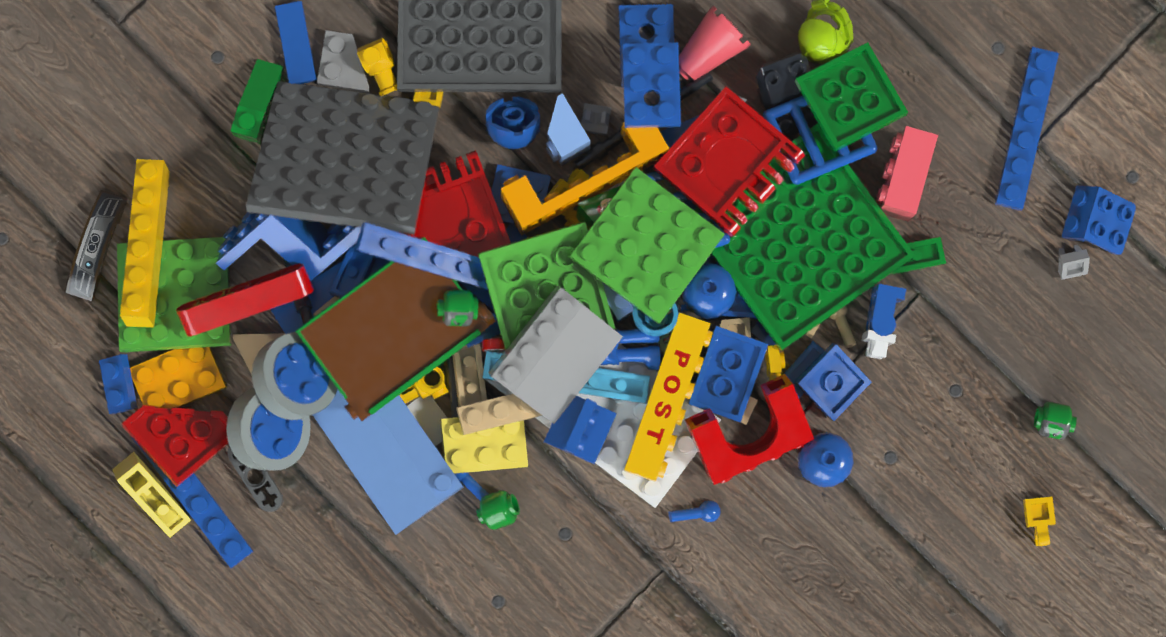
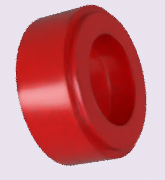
[482,338,506,351]

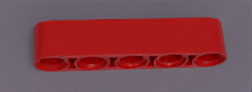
[176,263,314,336]

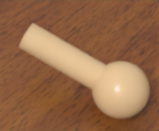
[829,305,856,348]

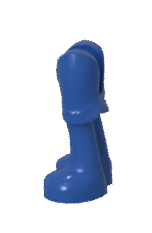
[601,323,660,371]

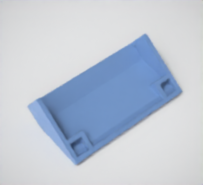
[313,389,464,535]

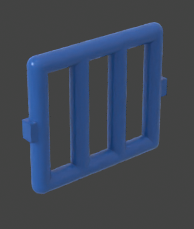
[763,96,878,185]

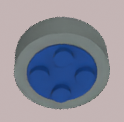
[252,332,337,420]
[227,388,310,471]

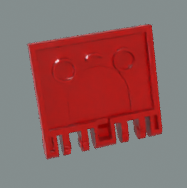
[653,86,805,237]
[398,150,511,257]

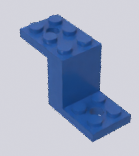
[619,4,681,128]
[216,212,361,281]

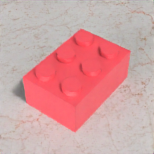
[875,126,938,222]

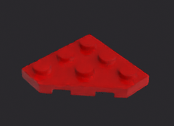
[122,405,229,487]

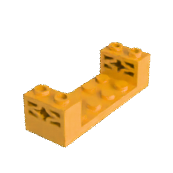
[501,123,669,236]

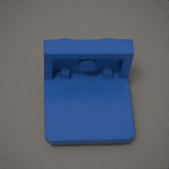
[1061,186,1136,255]

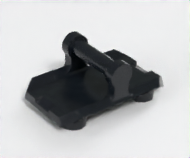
[756,53,818,137]

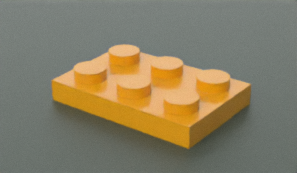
[130,347,227,409]

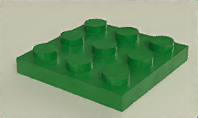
[795,42,908,152]

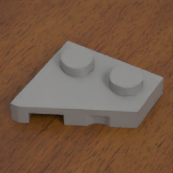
[317,30,370,93]

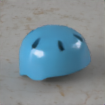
[633,303,678,336]

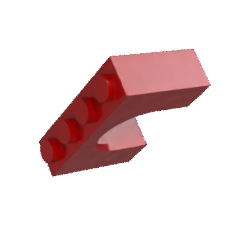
[685,374,814,485]

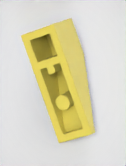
[112,452,191,537]

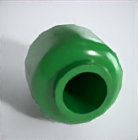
[477,490,520,530]

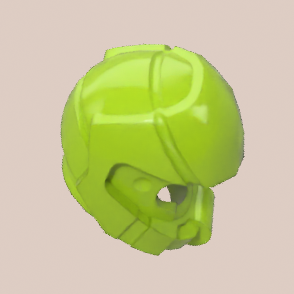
[798,0,853,65]

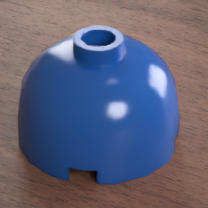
[486,97,540,149]
[682,263,737,319]
[798,432,854,487]

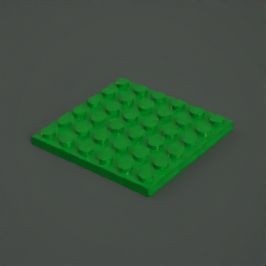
[694,124,916,351]

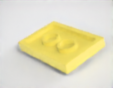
[440,417,528,474]

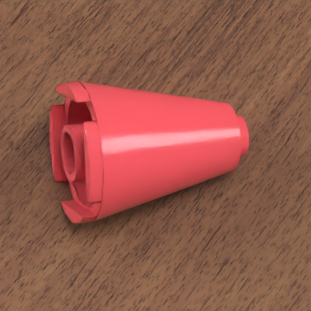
[679,5,751,80]

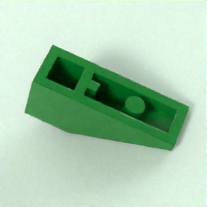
[230,59,284,144]

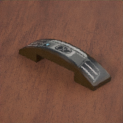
[66,190,128,302]

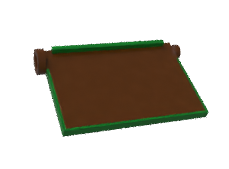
[295,237,495,421]

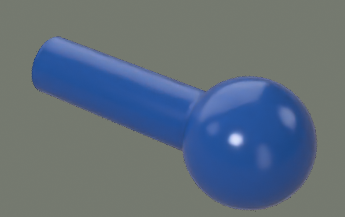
[454,473,488,500]
[669,500,721,522]

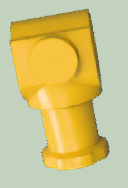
[357,38,397,97]
[399,367,449,404]

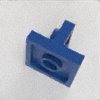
[544,396,617,464]

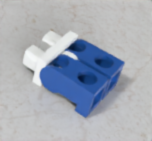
[862,284,906,359]

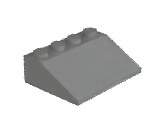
[488,285,623,424]

